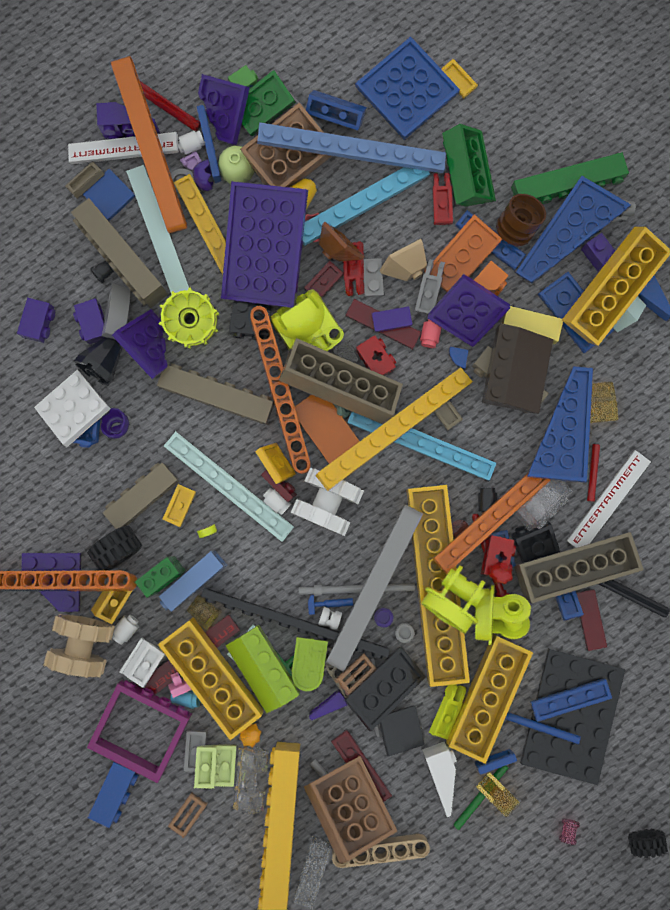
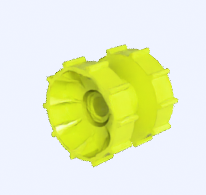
[159,287,220,349]

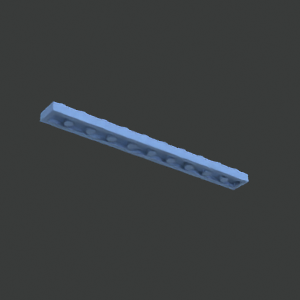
[257,122,446,173]

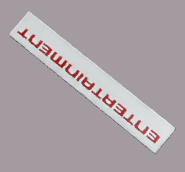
[68,132,179,164]
[566,450,651,548]

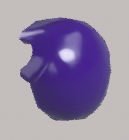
[193,159,214,191]
[100,408,130,439]

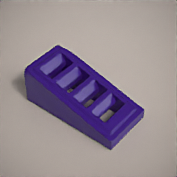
[309,689,347,721]

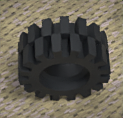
[628,829,668,858]

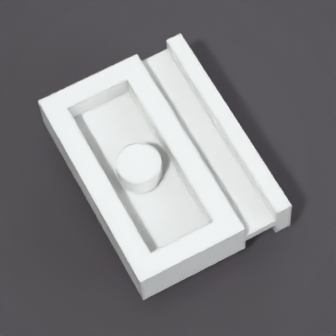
[119,638,165,688]

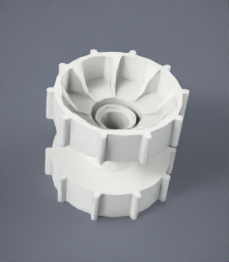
[291,468,364,536]

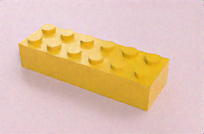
[562,227,670,346]
[158,617,264,740]
[446,634,533,764]

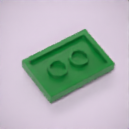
[242,70,296,137]

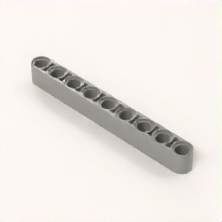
[326,504,423,672]

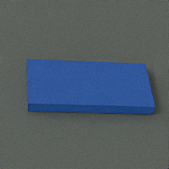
[538,272,615,353]

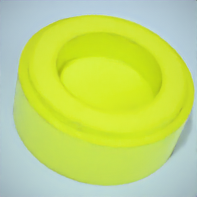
[197,524,217,538]

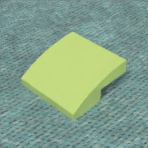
[194,744,236,788]

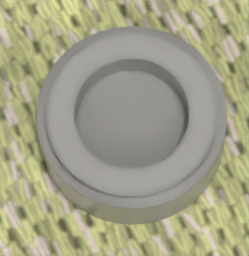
[395,623,415,643]

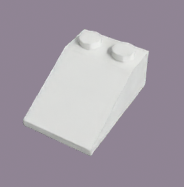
[422,742,457,817]

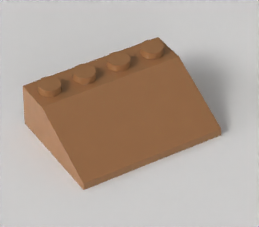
[240,103,332,187]
[304,756,397,863]

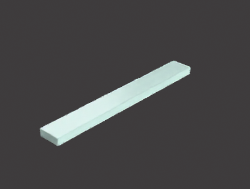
[126,165,189,295]
[164,431,294,542]

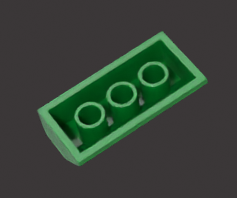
[442,124,496,207]

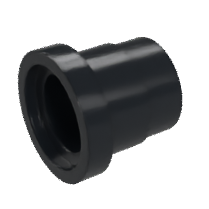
[90,261,114,284]

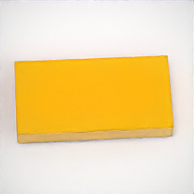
[441,59,478,99]

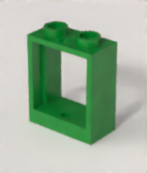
[135,556,186,598]

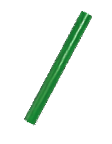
[453,765,509,830]

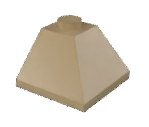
[379,239,427,281]

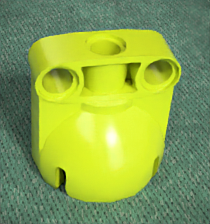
[270,289,344,351]

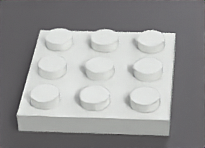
[34,370,111,447]

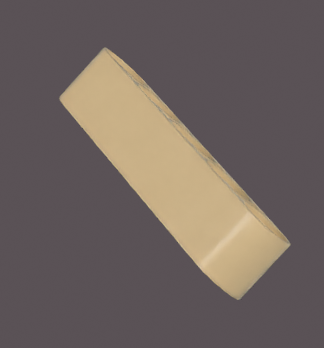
[332,834,430,868]

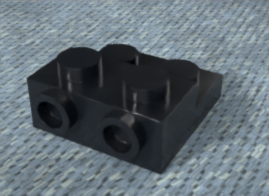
[229,300,272,341]
[511,519,561,564]

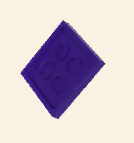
[428,274,510,347]

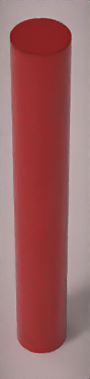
[587,444,600,502]

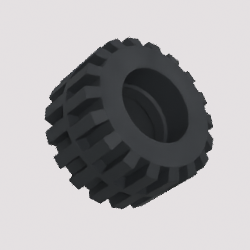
[87,525,142,571]

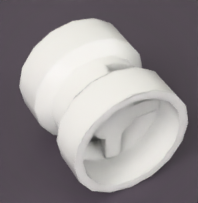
[318,607,342,631]

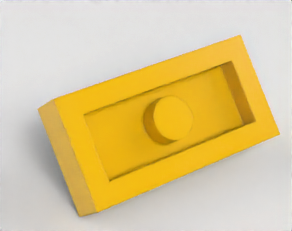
[162,484,196,527]

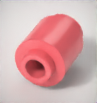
[420,319,442,348]

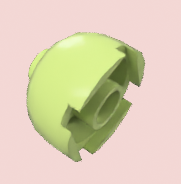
[218,145,255,184]

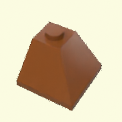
[319,222,365,262]

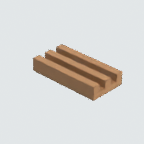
[335,653,377,695]
[168,792,208,838]

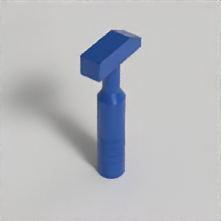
[308,595,353,615]

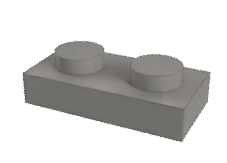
[364,258,384,297]
[184,730,207,772]

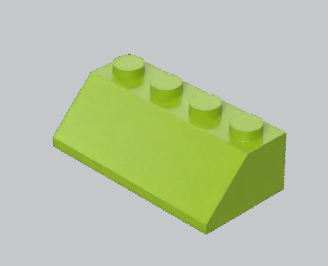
[225,624,300,713]

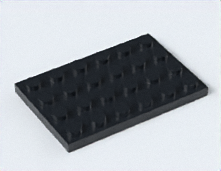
[520,648,625,785]

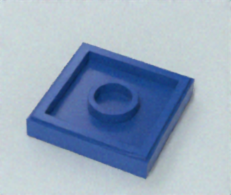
[83,169,136,221]

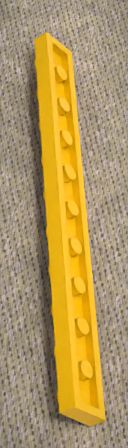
[315,367,473,491]

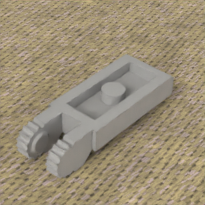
[415,259,445,314]

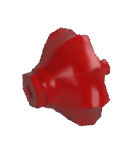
[489,562,513,585]

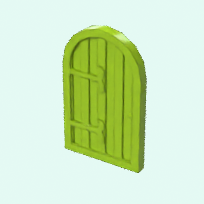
[291,637,328,691]

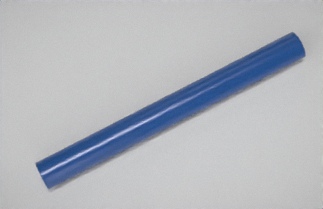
[505,712,581,744]

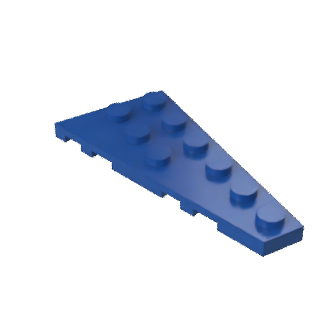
[516,176,631,284]
[527,366,593,483]

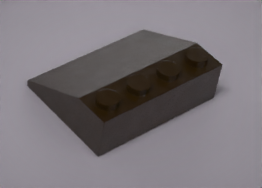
[482,323,553,414]

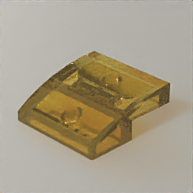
[590,382,618,423]

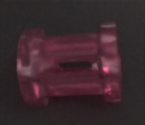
[559,818,580,845]

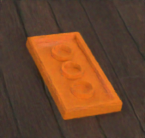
[424,214,503,292]
[295,394,360,464]

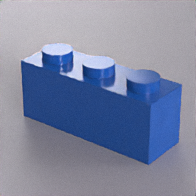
[306,90,367,130]
[88,762,139,828]

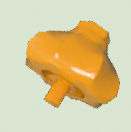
[239,724,261,748]

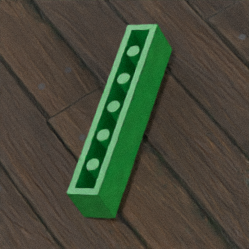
[511,152,629,204]

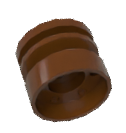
[496,194,546,246]

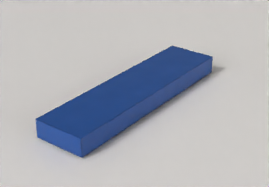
[196,105,222,183]
[455,210,526,271]
[530,678,612,722]

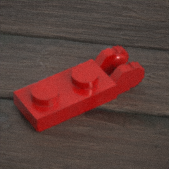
[432,173,453,225]
[343,241,364,296]

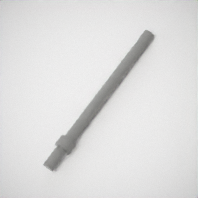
[299,583,415,596]

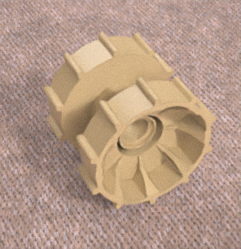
[43,614,115,678]

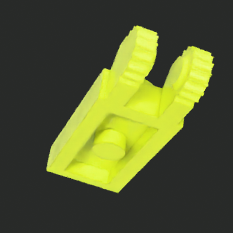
[429,684,466,739]

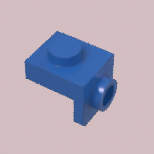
[73,420,100,448]

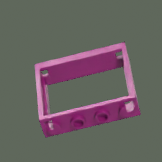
[87,679,192,783]

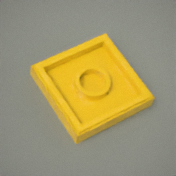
[255,443,296,484]

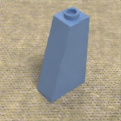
[159,551,228,612]

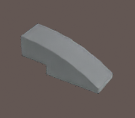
[102,283,131,340]

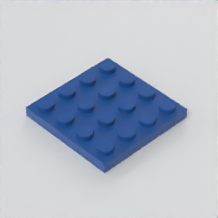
[355,36,460,140]

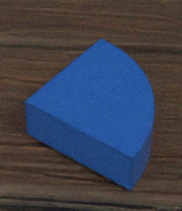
[449,347,468,369]

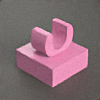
[168,672,192,698]

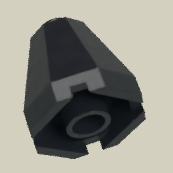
[74,337,122,386]

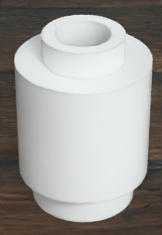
[178,130,205,155]
[263,487,291,515]
[112,615,139,645]

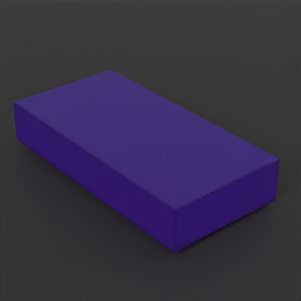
[372,306,413,333]

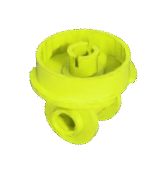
[421,565,486,634]
[475,585,531,645]

